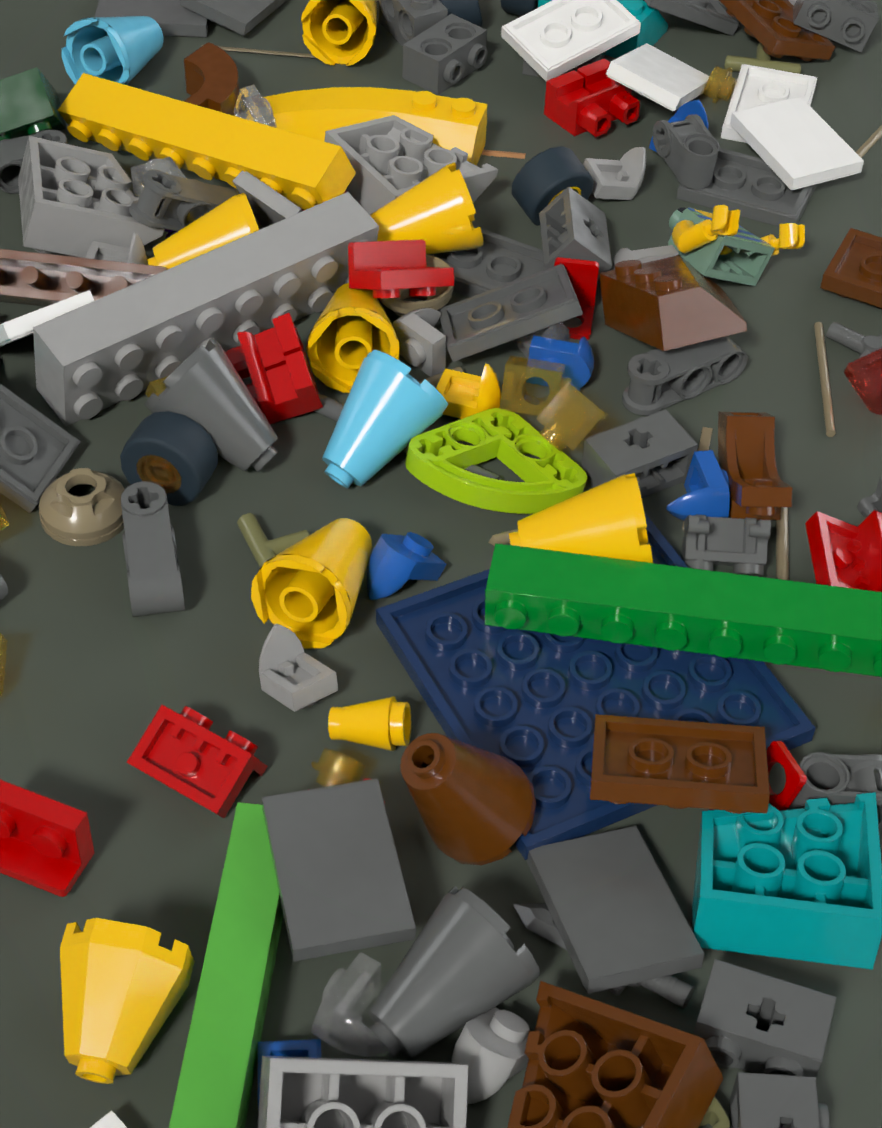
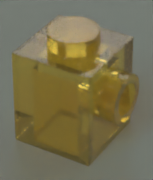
[536,382,608,451]

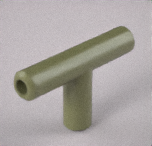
[724,43,801,74]
[237,513,310,568]

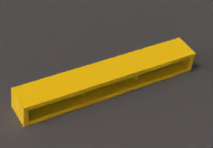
[57,73,356,210]

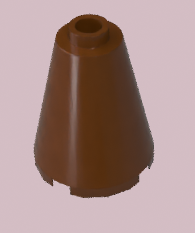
[400,733,536,866]

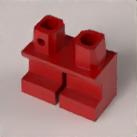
[544,58,640,138]
[225,312,323,424]

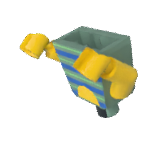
[668,205,805,286]

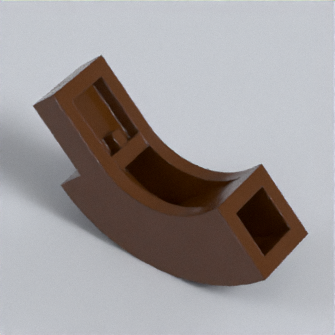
[184,42,240,117]
[718,411,793,520]

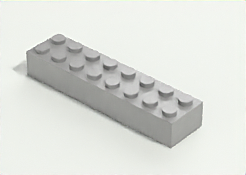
[33,192,379,427]

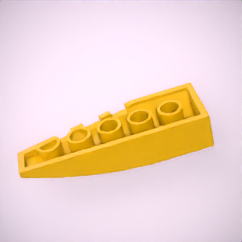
[246,87,488,166]

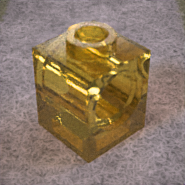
[499,356,572,418]

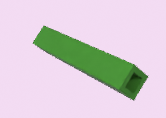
[169,802,284,1128]

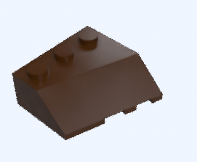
[599,255,747,351]
[507,981,724,1128]

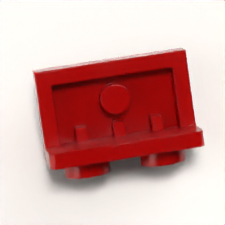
[348,240,454,298]
[805,510,882,592]

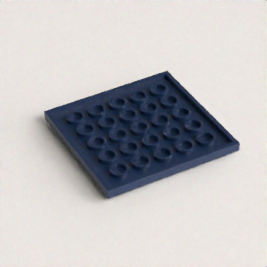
[376,513,816,860]

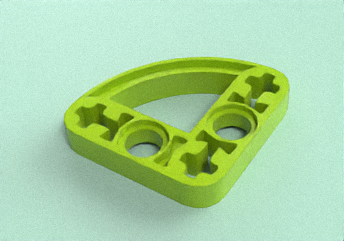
[405,408,587,514]

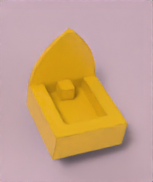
[436,363,501,419]

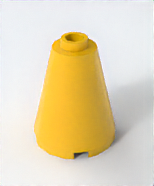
[301,0,377,66]
[370,163,484,254]
[147,193,259,269]
[307,283,400,393]
[509,473,653,563]
[251,518,372,649]

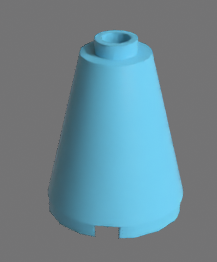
[61,16,164,85]
[322,350,448,489]

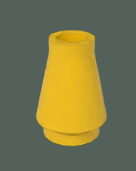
[328,696,411,751]

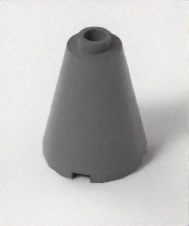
[144,338,278,472]
[368,886,540,1059]

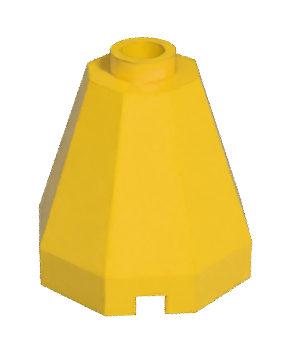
[60,918,195,1084]

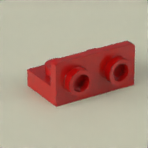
[127,704,268,818]
[0,779,95,897]

